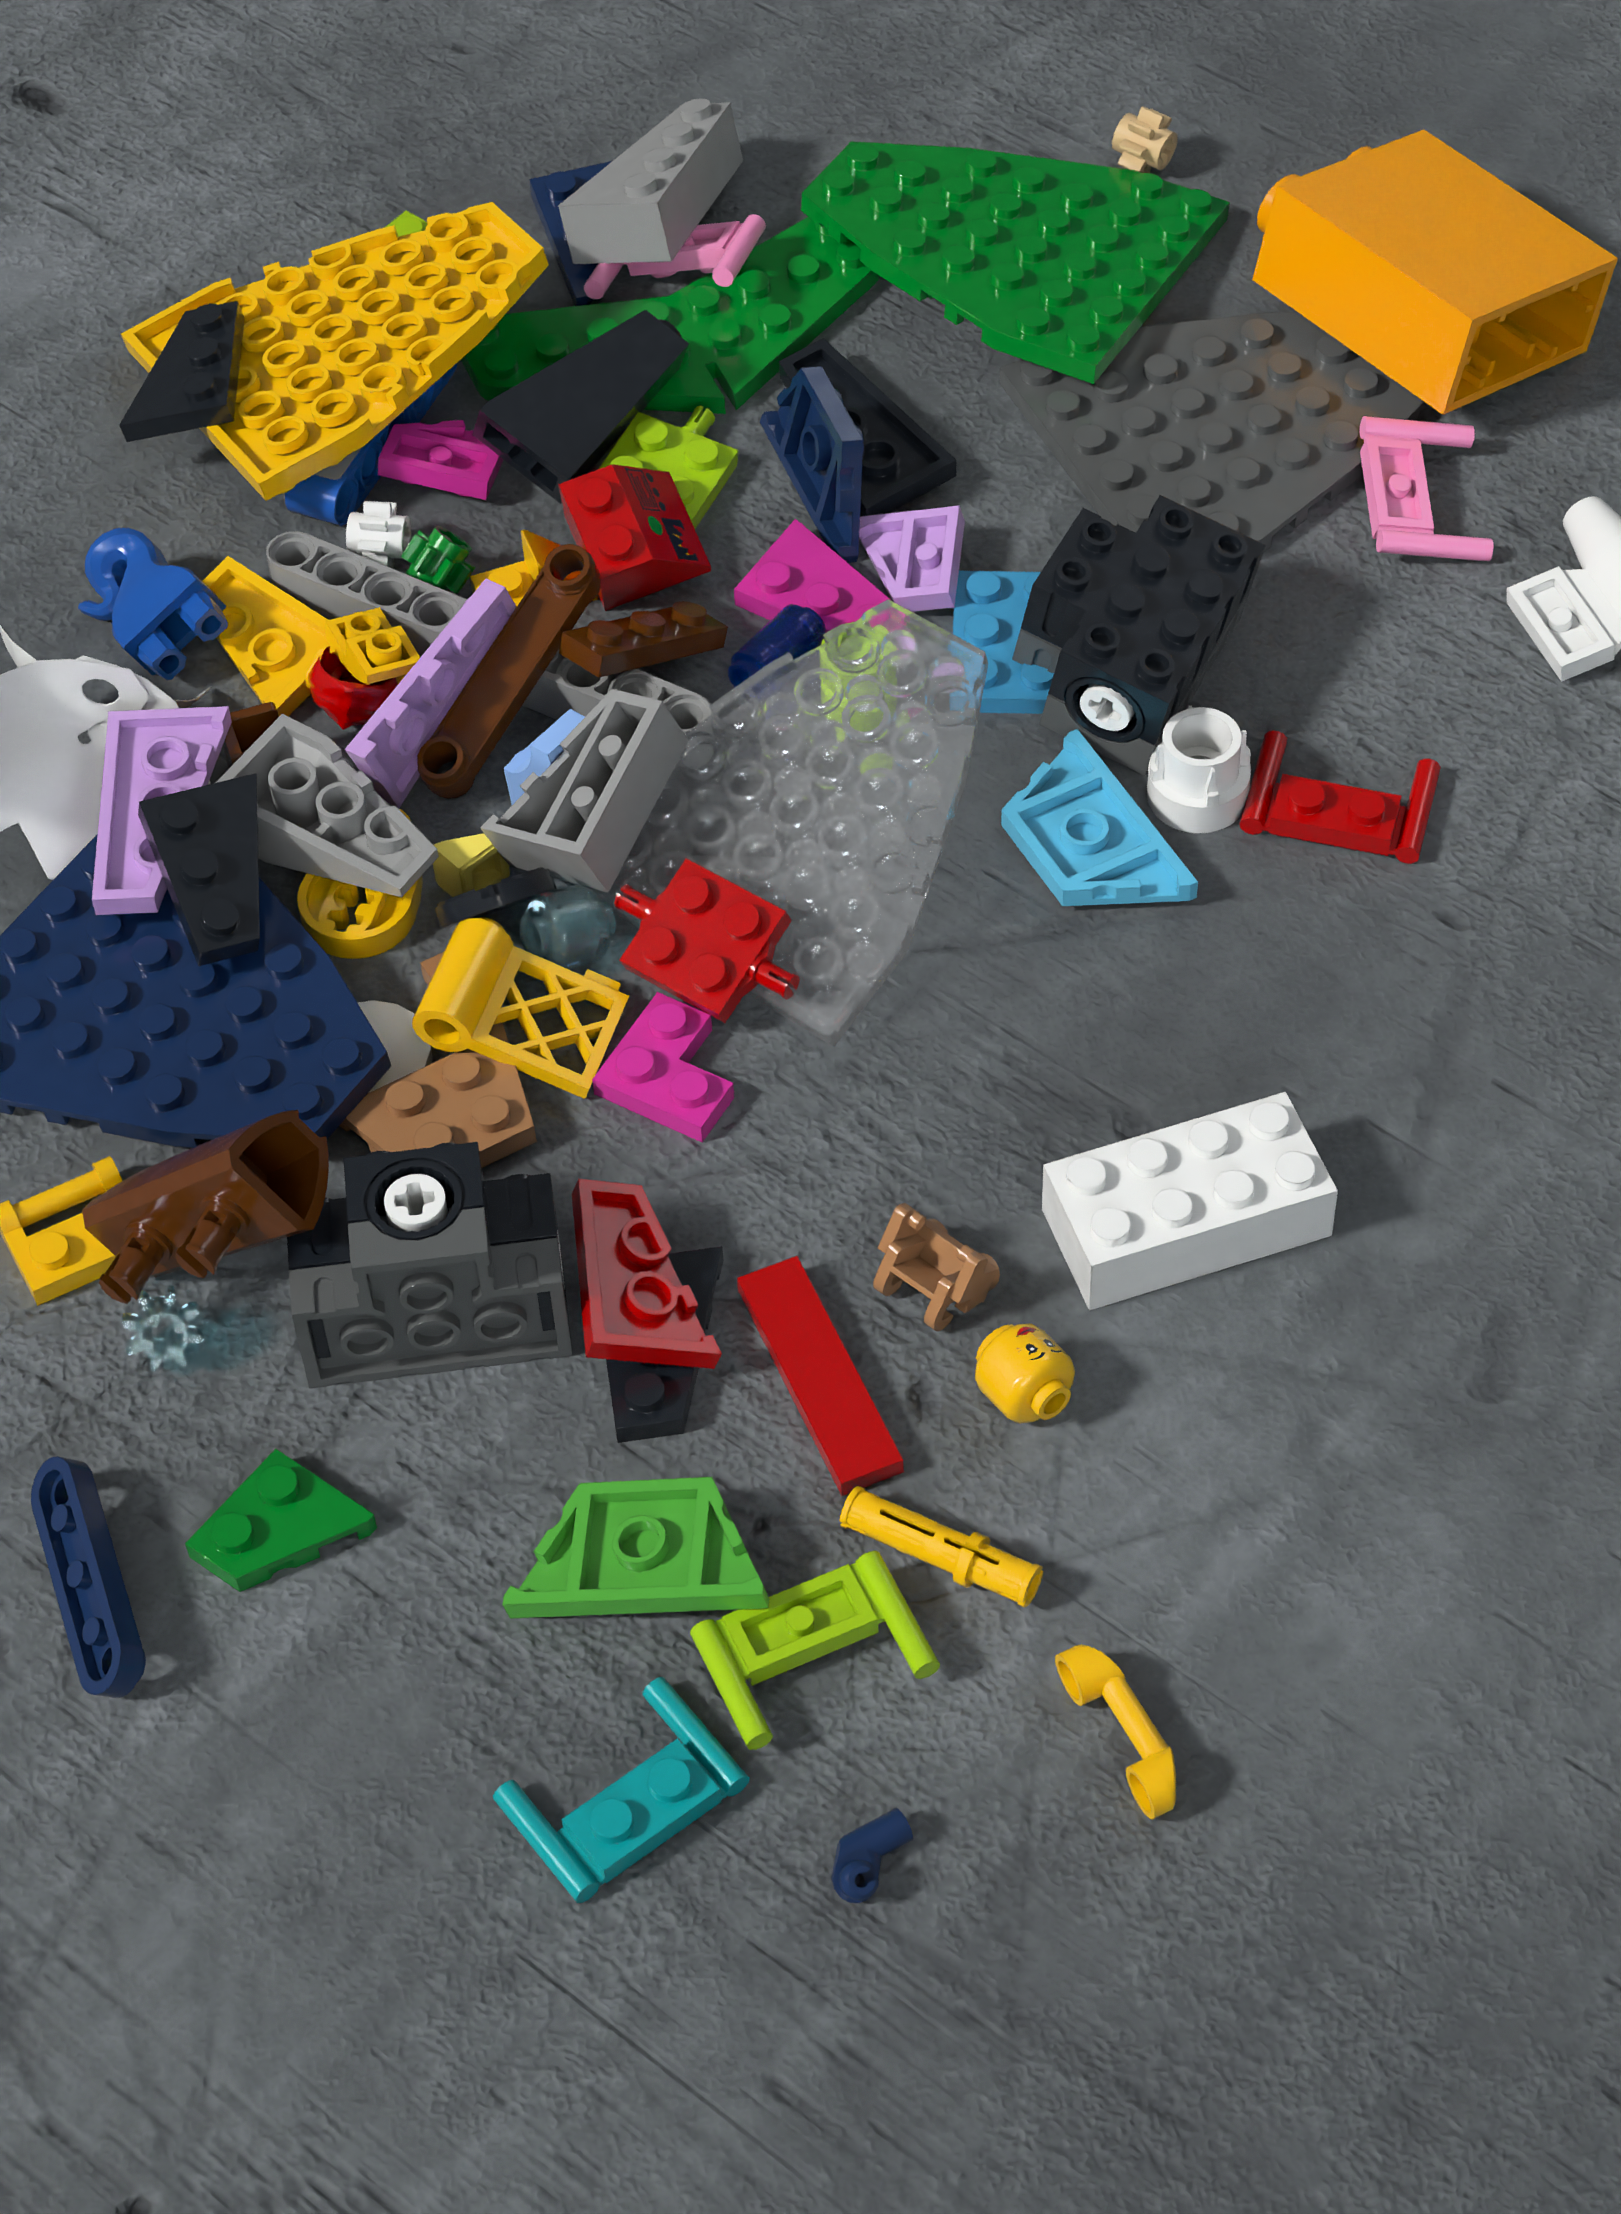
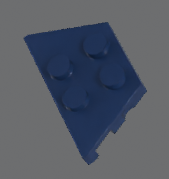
[760,366,864,563]

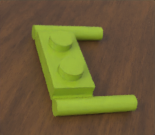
[690,1551,940,1750]

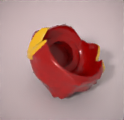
[305,646,405,730]

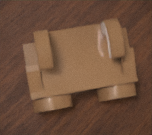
[873,1203,1000,1331]

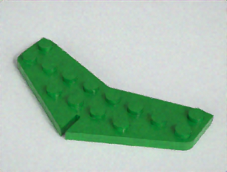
[461,217,880,414]

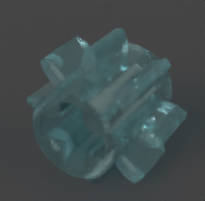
[121,1285,204,1372]

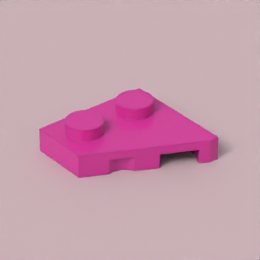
[378,420,504,500]

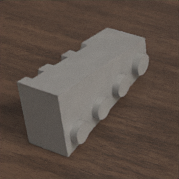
[558,99,743,264]

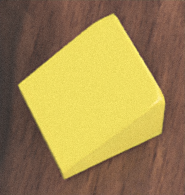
[433,833,510,897]

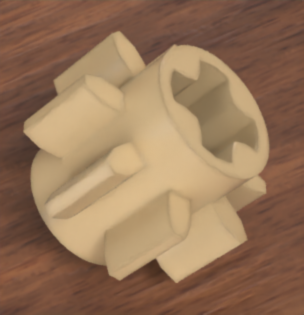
[1112,106,1178,173]

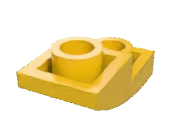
[325,607,420,684]

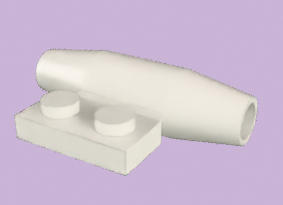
[1507,496,1621,682]

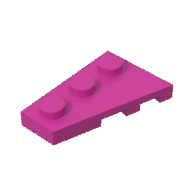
[734,518,911,650]

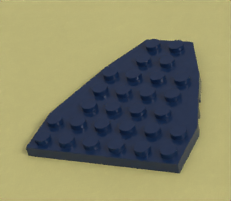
[0,834,392,1148]

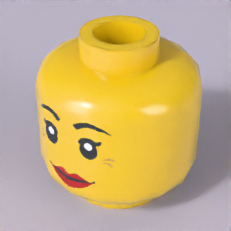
[975,1323,1075,1423]

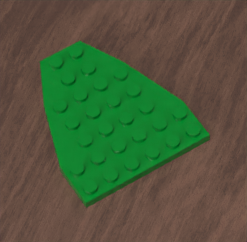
[801,141,1230,384]

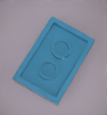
[950,571,1054,714]

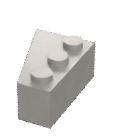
[480,689,689,893]

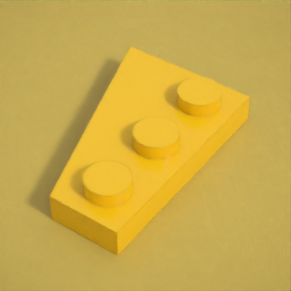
[203,556,335,716]

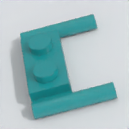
[493,1677,750,1903]

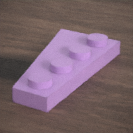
[345,579,516,808]
[92,706,232,915]

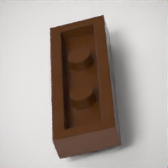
[559,601,728,678]

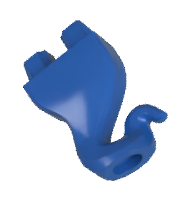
[78,528,228,680]

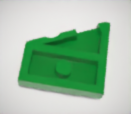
[185,1449,377,1592]

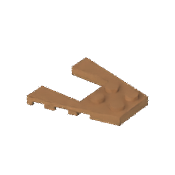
[339,952,537,1168]

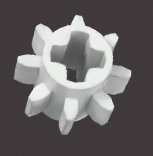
[346,501,411,569]

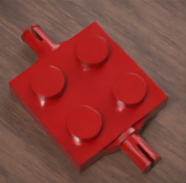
[614,858,800,1023]

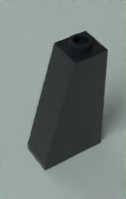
[472,309,689,503]

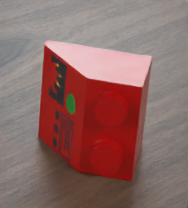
[558,464,712,611]

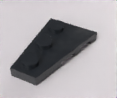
[119,301,245,442]
[138,773,260,966]
[606,1246,724,1443]

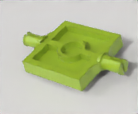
[599,406,738,529]

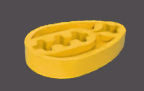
[297,809,423,959]

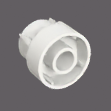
[1147,705,1251,833]

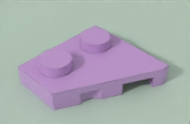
[859,505,965,612]

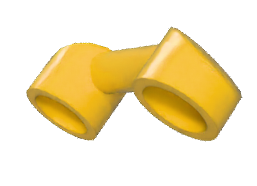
[1055,1644,1176,1820]

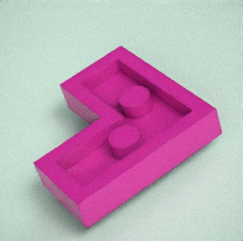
[592,992,734,1143]

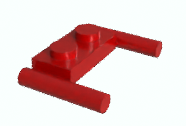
[1240,731,1441,864]

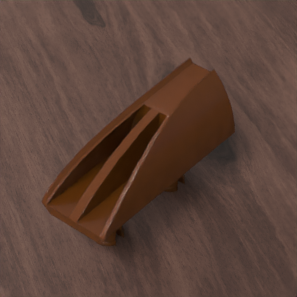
[82,1110,329,1304]

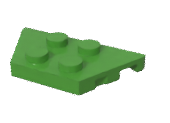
[502,1477,769,1619]

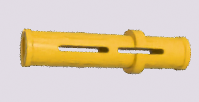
[840,1486,1043,1608]

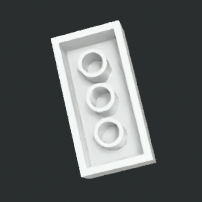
[1042,1092,1338,1311]

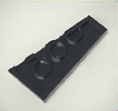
[779,338,956,516]

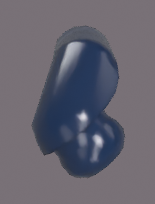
[831,1808,913,1903]

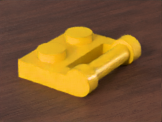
[0,1156,123,1306]

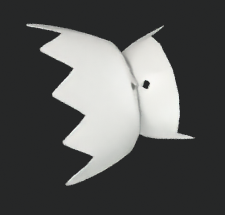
[0,625,211,880]

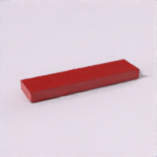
[737,1256,904,1496]

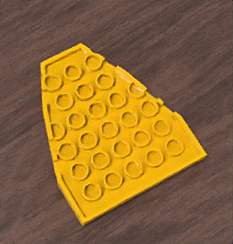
[121,202,549,501]

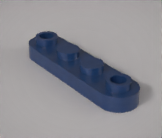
[31,1456,146,1698]

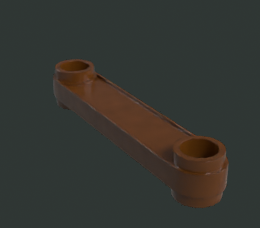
[417,544,600,799]

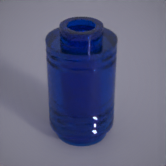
[728,604,826,702]

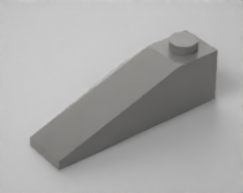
[216,714,439,897]

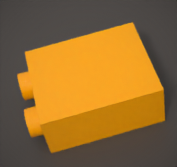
[1252,129,1618,415]

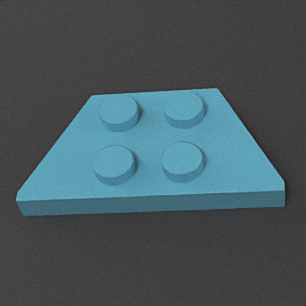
[1001,729,1198,906]

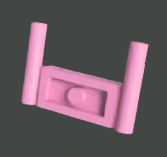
[584,214,766,299]
[1359,416,1493,562]

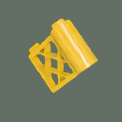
[412,917,629,1099]

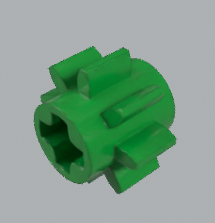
[401,526,475,594]

